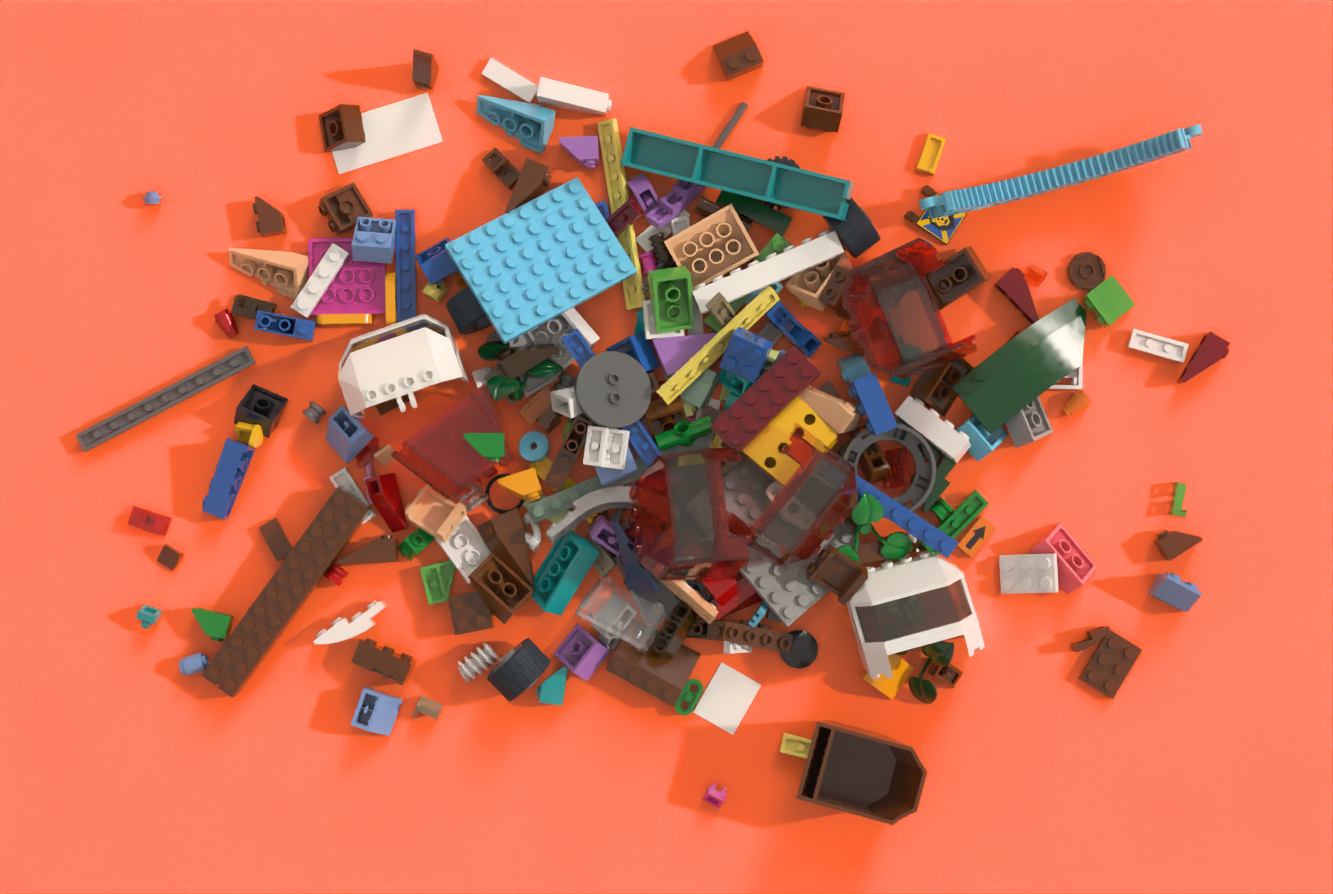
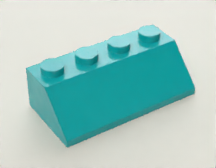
[531,530,600,615]

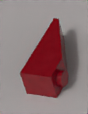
[994,267,1039,324]
[1177,331,1230,384]

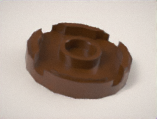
[1067,252,1106,290]

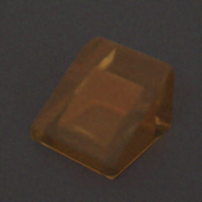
[1024,265,1048,287]

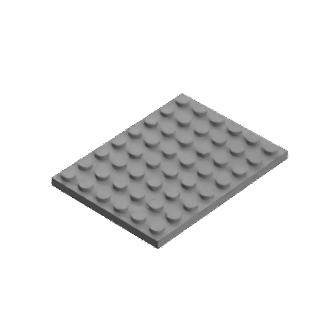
[687,458,862,627]

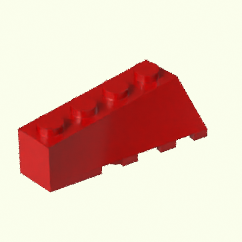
[709,577,763,621]

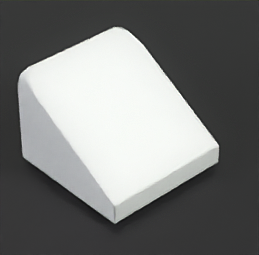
[472,366,492,391]

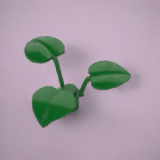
[837,492,913,562]

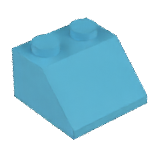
[956,414,1008,462]

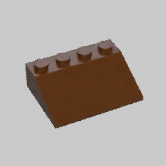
[605,618,701,707]

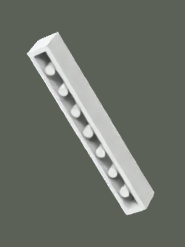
[692,230,844,315]

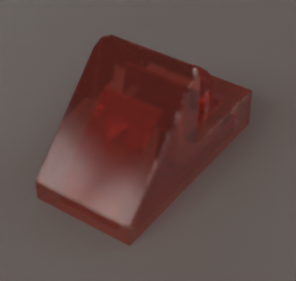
[128,506,172,536]

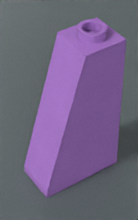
[652,333,725,377]

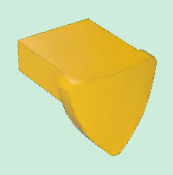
[235,422,263,448]

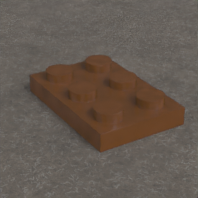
[1079,630,1142,699]

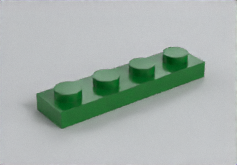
[920,489,989,555]

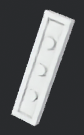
[291,243,350,318]

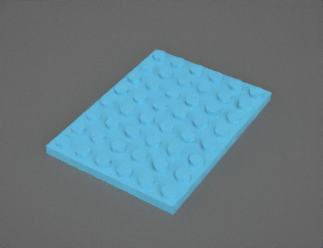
[445,177,638,344]

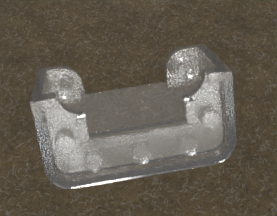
[574,576,667,654]

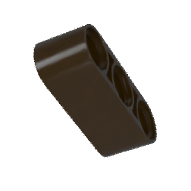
[653,603,697,659]

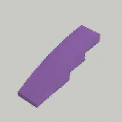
[645,180,706,230]

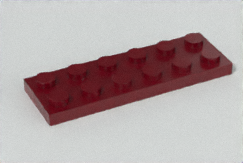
[710,345,821,455]

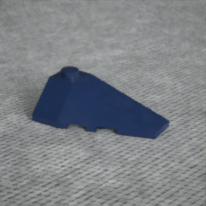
[610,515,660,595]

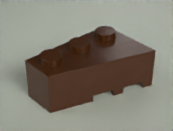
[351,638,416,686]

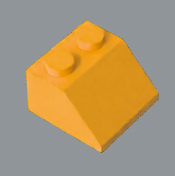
[497,468,543,503]
[861,653,915,699]

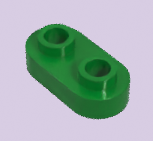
[675,678,703,715]

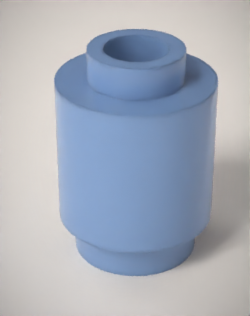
[179,652,209,676]

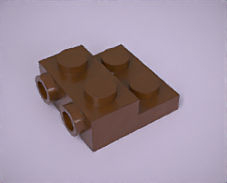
[318,182,373,236]

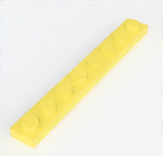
[656,285,780,405]

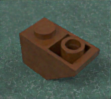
[253,197,287,237]

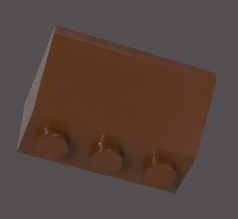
[909,345,974,417]

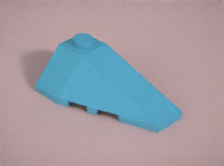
[476,95,556,154]

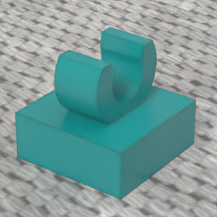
[136,604,162,629]

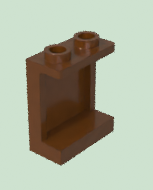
[819,265,868,321]
[806,544,868,606]

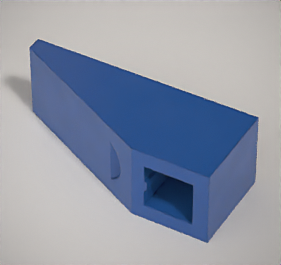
[254,310,316,342]

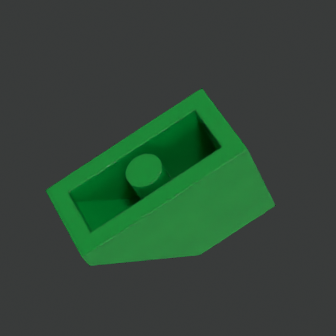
[463,433,505,462]
[192,607,234,642]

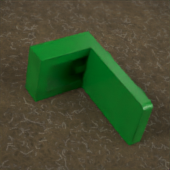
[397,528,435,562]

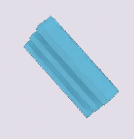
[748,601,769,628]

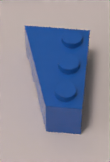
[849,372,898,436]

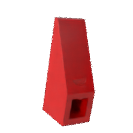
[365,473,408,533]

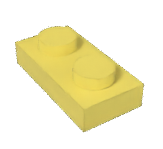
[779,733,812,759]

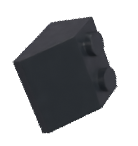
[234,384,288,438]

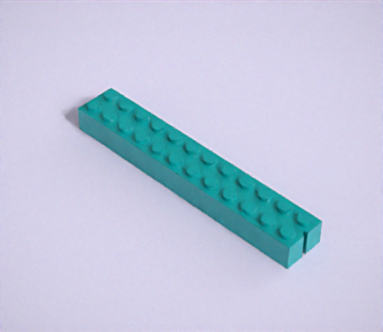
[621,127,855,221]

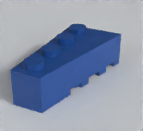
[202,438,256,519]

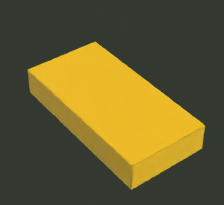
[915,133,946,176]

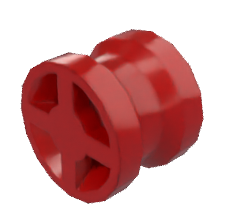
[324,563,349,587]

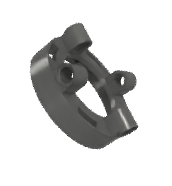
[836,422,936,518]

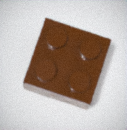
[448,591,495,635]

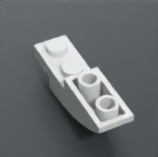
[313,600,387,644]

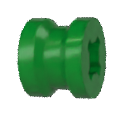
[930,497,954,521]

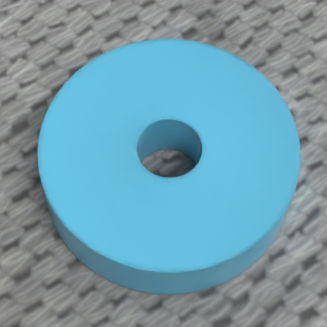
[519,431,550,463]

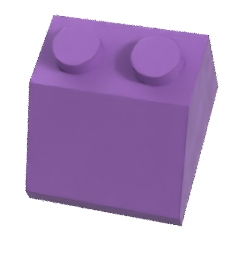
[559,136,600,169]
[553,623,611,682]

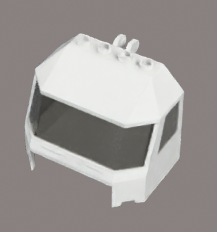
[338,314,470,420]
[847,551,985,678]

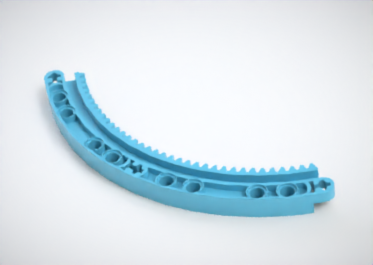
[919,124,1203,219]

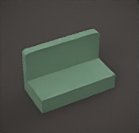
[681,369,720,409]

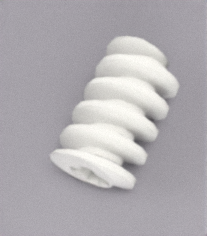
[458,643,500,683]

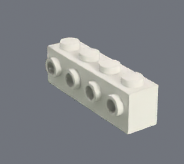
[895,396,971,463]

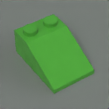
[648,266,694,333]

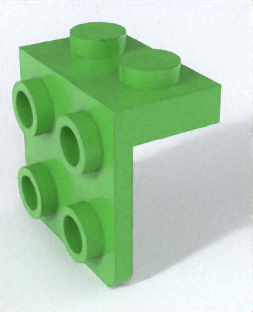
[1082,276,1134,328]

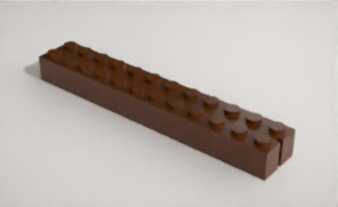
[201,486,373,698]

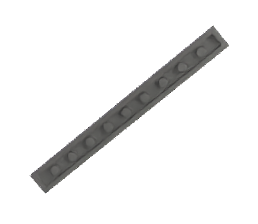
[76,346,256,452]

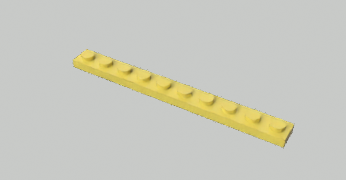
[597,118,645,310]

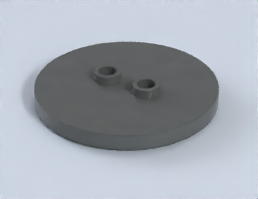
[575,351,652,429]

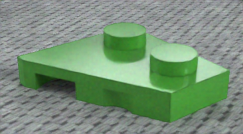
[419,560,455,605]

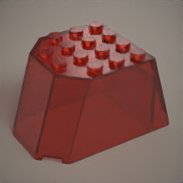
[391,384,516,501]

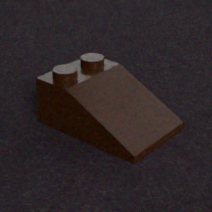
[505,158,552,213]
[920,246,991,311]
[468,552,535,624]

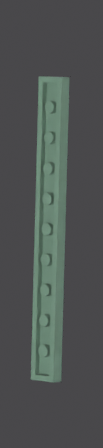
[526,435,710,524]

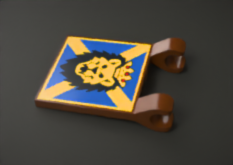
[904,185,968,245]

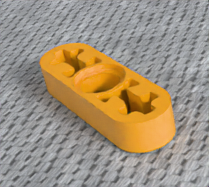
[385,272,397,326]
[316,314,372,325]

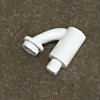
[523,512,542,552]

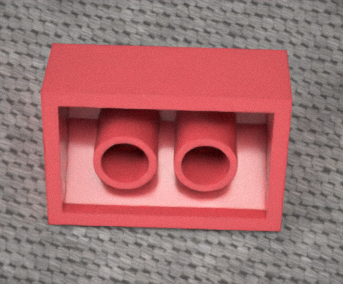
[1030,523,1097,595]

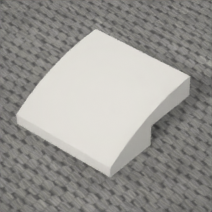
[583,426,630,470]

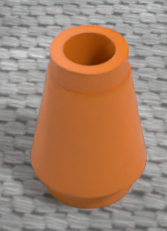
[1062,390,1091,417]

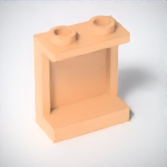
[405,484,467,543]

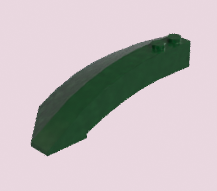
[952,298,1087,434]

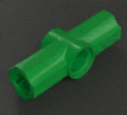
[655,416,714,451]

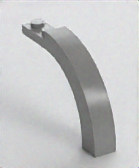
[546,486,682,544]

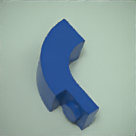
[765,301,822,357]

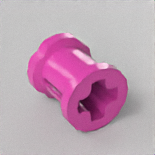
[639,251,658,275]

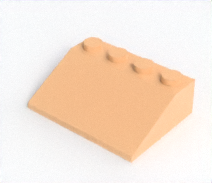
[664,204,759,291]

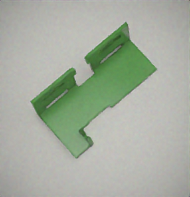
[1169,482,1187,517]

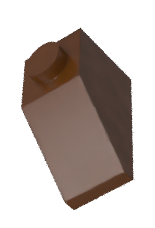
[1154,530,1202,561]

